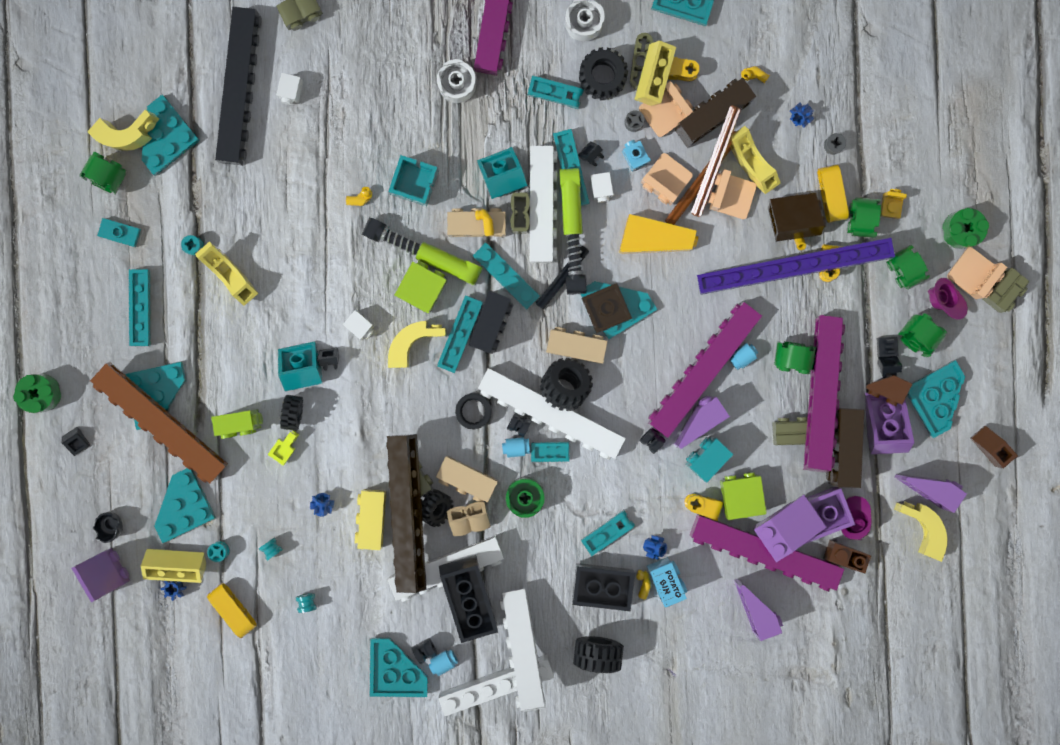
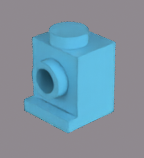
[622,140,651,172]

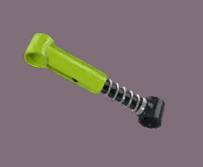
[560,168,587,295]
[361,217,483,286]

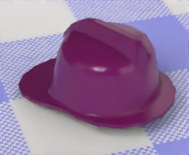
[928,278,968,320]
[841,496,872,540]

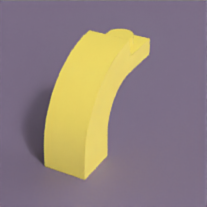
[88,110,159,151]
[730,126,781,194]
[195,241,258,306]
[388,321,447,368]
[894,502,947,562]

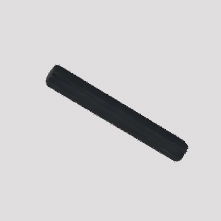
[536,245,589,309]

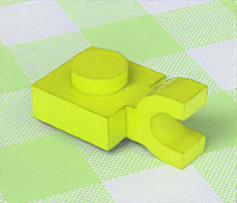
[268,431,300,466]

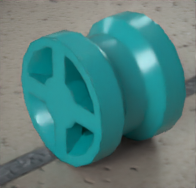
[181,235,204,255]
[258,537,283,561]
[207,541,230,562]
[295,593,317,613]

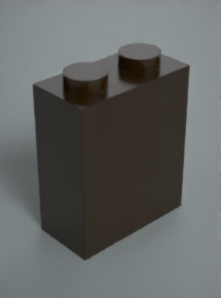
[768,193,826,242]

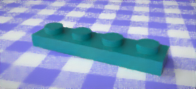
[553,129,590,206]
[473,242,540,310]
[129,269,151,346]
[437,295,483,373]

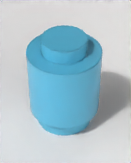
[729,343,758,370]
[502,437,530,458]
[429,650,459,676]

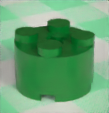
[79,152,126,195]
[847,197,881,238]
[942,208,989,249]
[886,245,930,290]
[898,313,947,357]
[774,341,816,374]
[13,374,61,413]
[506,477,544,518]

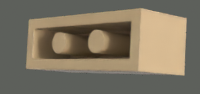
[447,208,506,237]
[546,327,607,364]
[436,456,498,503]

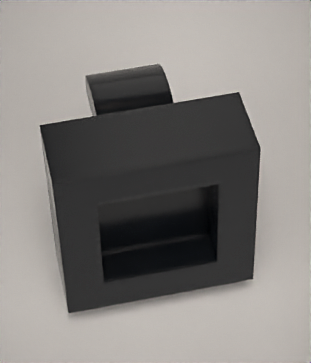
[578,141,604,166]
[876,337,899,357]
[318,348,339,371]
[877,356,902,378]

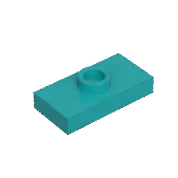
[97,218,141,248]
[531,442,570,462]

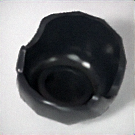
[93,511,123,543]

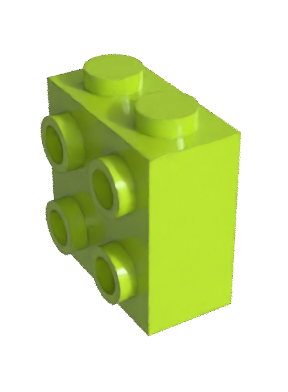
[394,260,447,315]
[211,409,263,439]
[720,472,767,520]

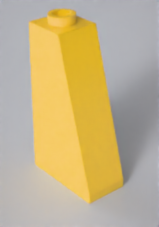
[619,214,699,254]

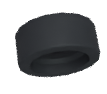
[455,393,492,430]

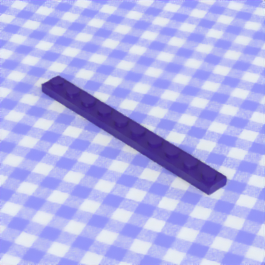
[697,238,895,295]

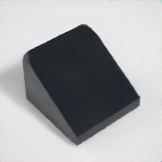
[61,427,90,456]

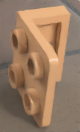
[639,81,693,137]
[640,153,693,206]
[708,169,757,220]
[947,247,1007,299]

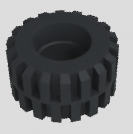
[579,47,628,101]
[540,358,593,411]
[573,636,624,673]

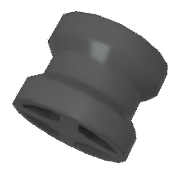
[625,110,645,132]
[824,133,846,155]

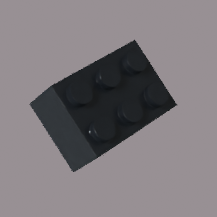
[469,290,514,354]
[572,563,635,612]

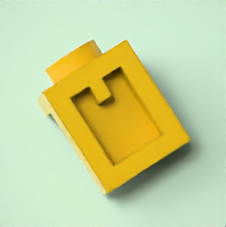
[880,189,907,219]

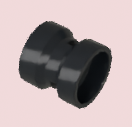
[507,412,532,437]
[639,427,666,454]
[412,638,438,664]

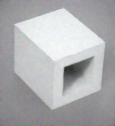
[276,73,304,105]
[590,172,613,203]
[343,310,375,340]

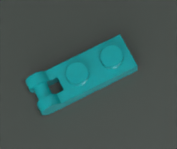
[527,75,584,109]
[581,510,635,556]

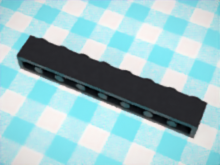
[215,6,262,166]

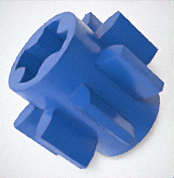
[790,102,814,128]
[310,493,334,517]
[643,535,667,560]
[161,581,187,601]

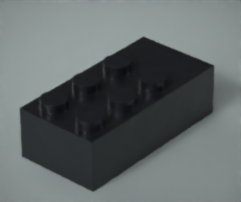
[439,555,498,643]

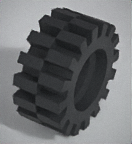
[280,395,303,431]
[421,489,454,527]

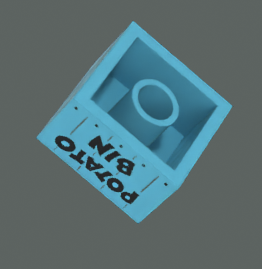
[647,557,688,608]

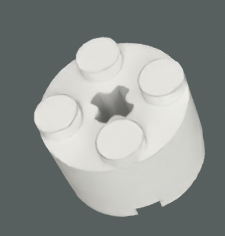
[565,0,605,42]
[437,59,476,103]

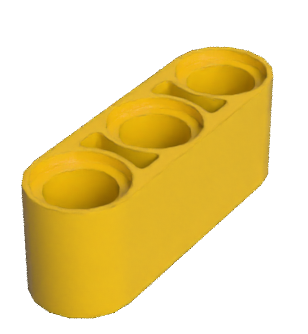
[817,165,849,223]
[207,583,257,638]

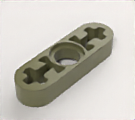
[630,33,653,90]

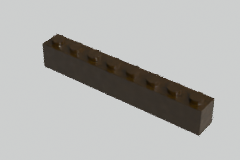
[386,434,427,593]

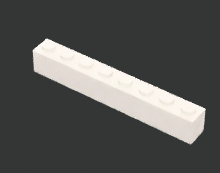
[478,368,626,460]

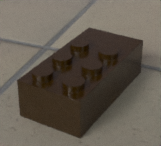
[675,78,756,148]
[826,408,864,488]

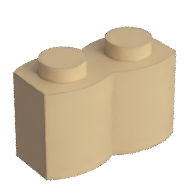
[447,502,491,536]

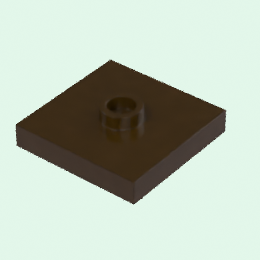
[581,283,632,334]

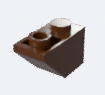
[866,376,912,407]
[970,426,1018,469]
[823,540,871,574]

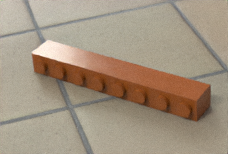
[90,362,228,483]

